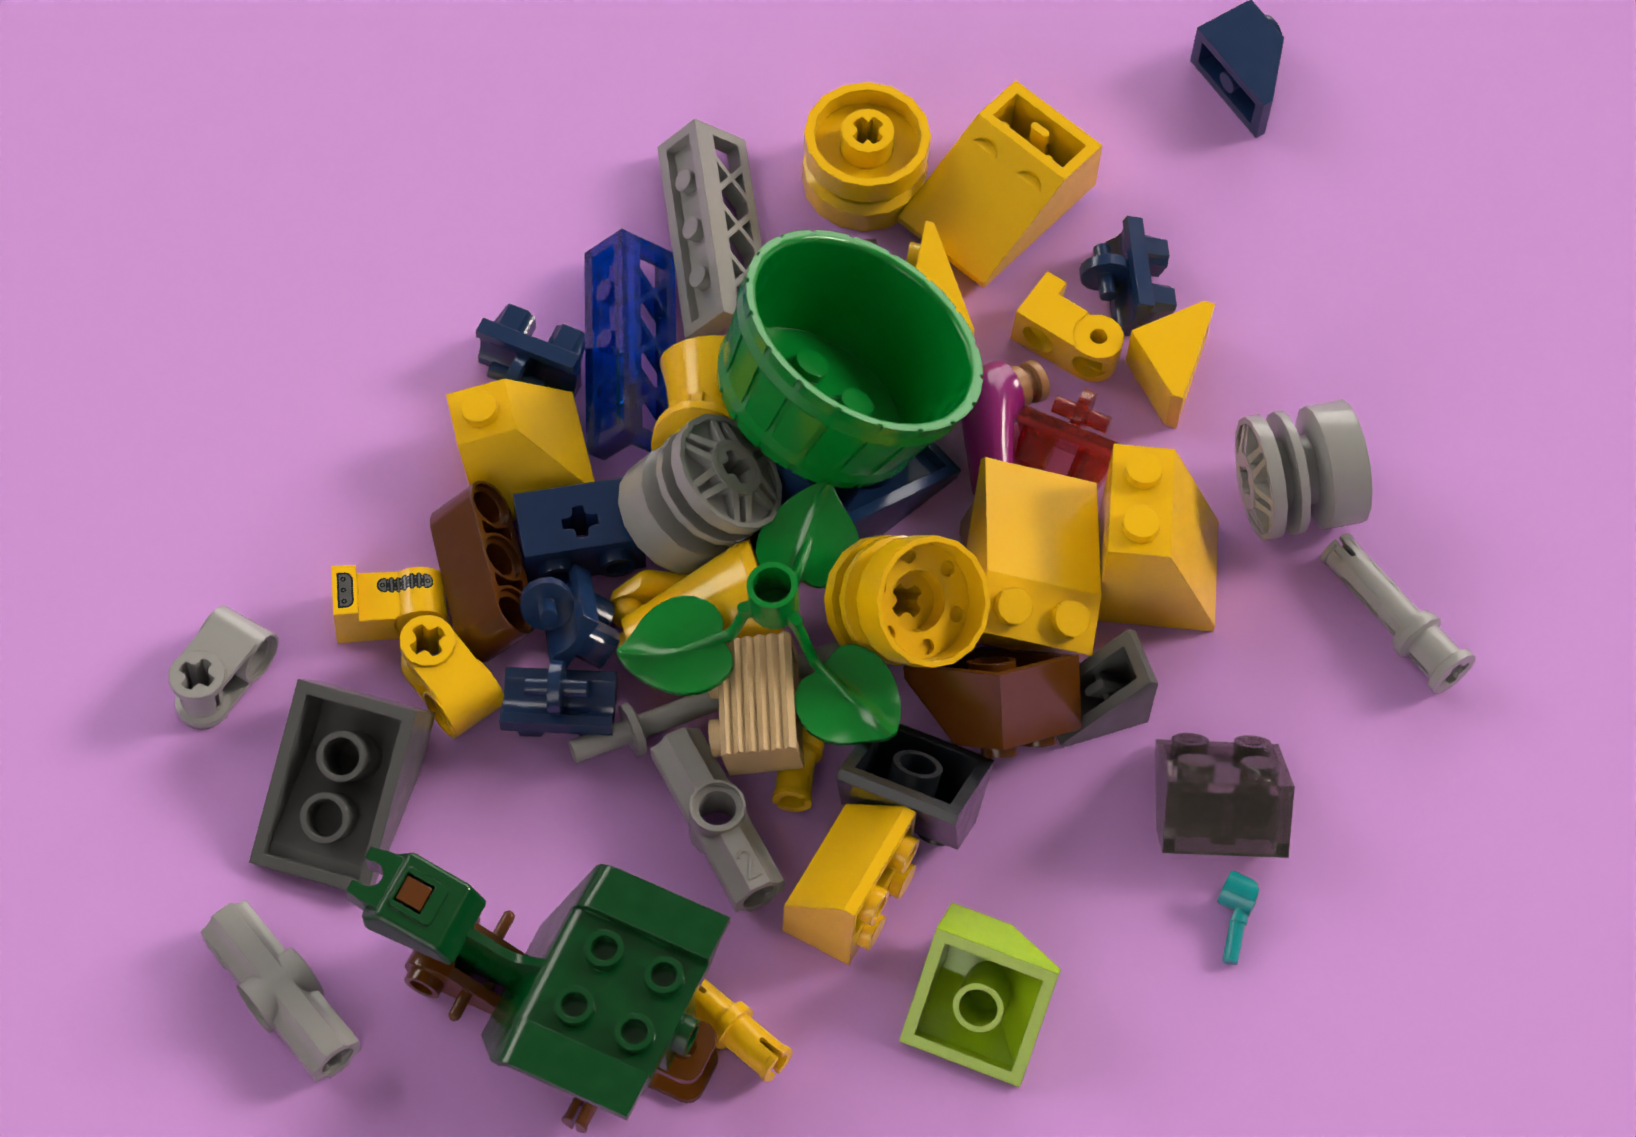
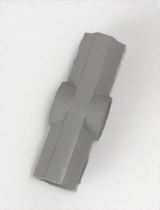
[650,726,785,912]
[200,900,361,1082]

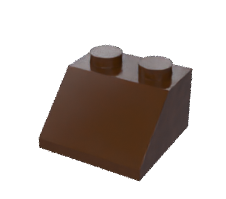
[903,647,1082,758]

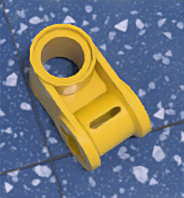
[400,615,504,739]

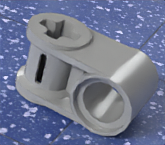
[169,606,279,729]

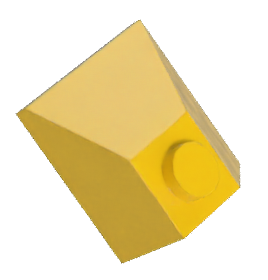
[446,379,595,521]

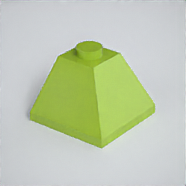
[899,902,1061,1087]

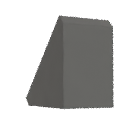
[1057,629,1158,747]

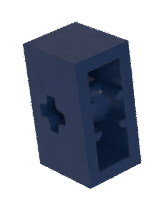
[513,477,646,584]

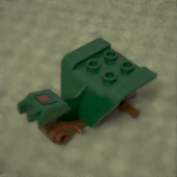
[346,847,730,1133]

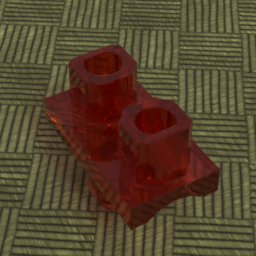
[1014,389,1120,491]

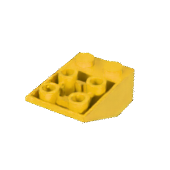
[898,80,1103,288]

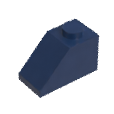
[1190,0,1284,138]

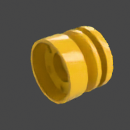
[824,535,991,668]

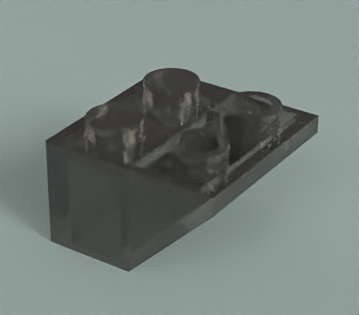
[1155,733,1295,858]

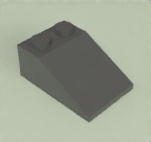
[249,679,436,890]

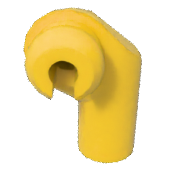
[610,569,689,629]

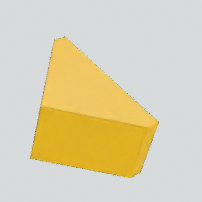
[1125,301,1215,429]

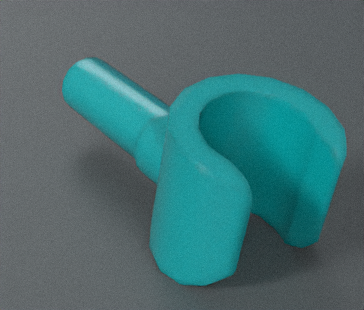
[1217,871,1259,965]

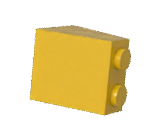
[1098,444,1219,632]

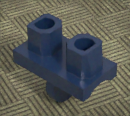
[1079,216,1177,336]
[476,304,585,398]
[520,563,620,669]
[499,660,619,737]

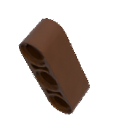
[430,481,535,662]

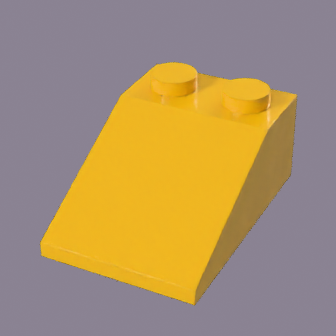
[966,457,1102,658]

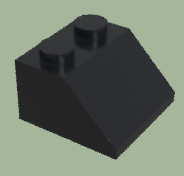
[836,723,995,850]

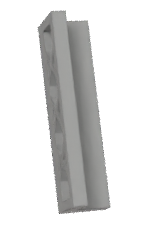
[657,119,762,339]

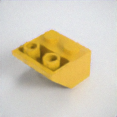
[782,804,920,965]

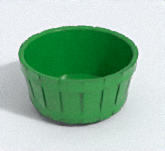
[717,230,983,488]

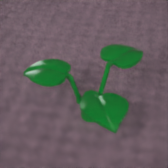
[617,481,901,746]

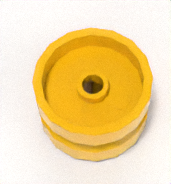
[802,82,931,232]

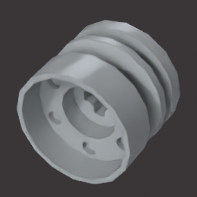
[1235,399,1373,541]
[618,414,782,574]

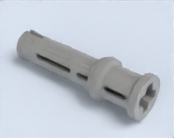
[1321,533,1475,694]

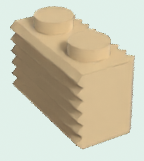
[708,631,805,776]

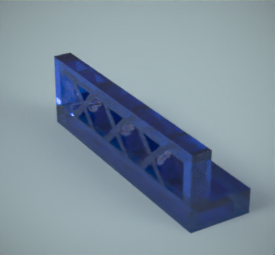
[584,229,677,460]

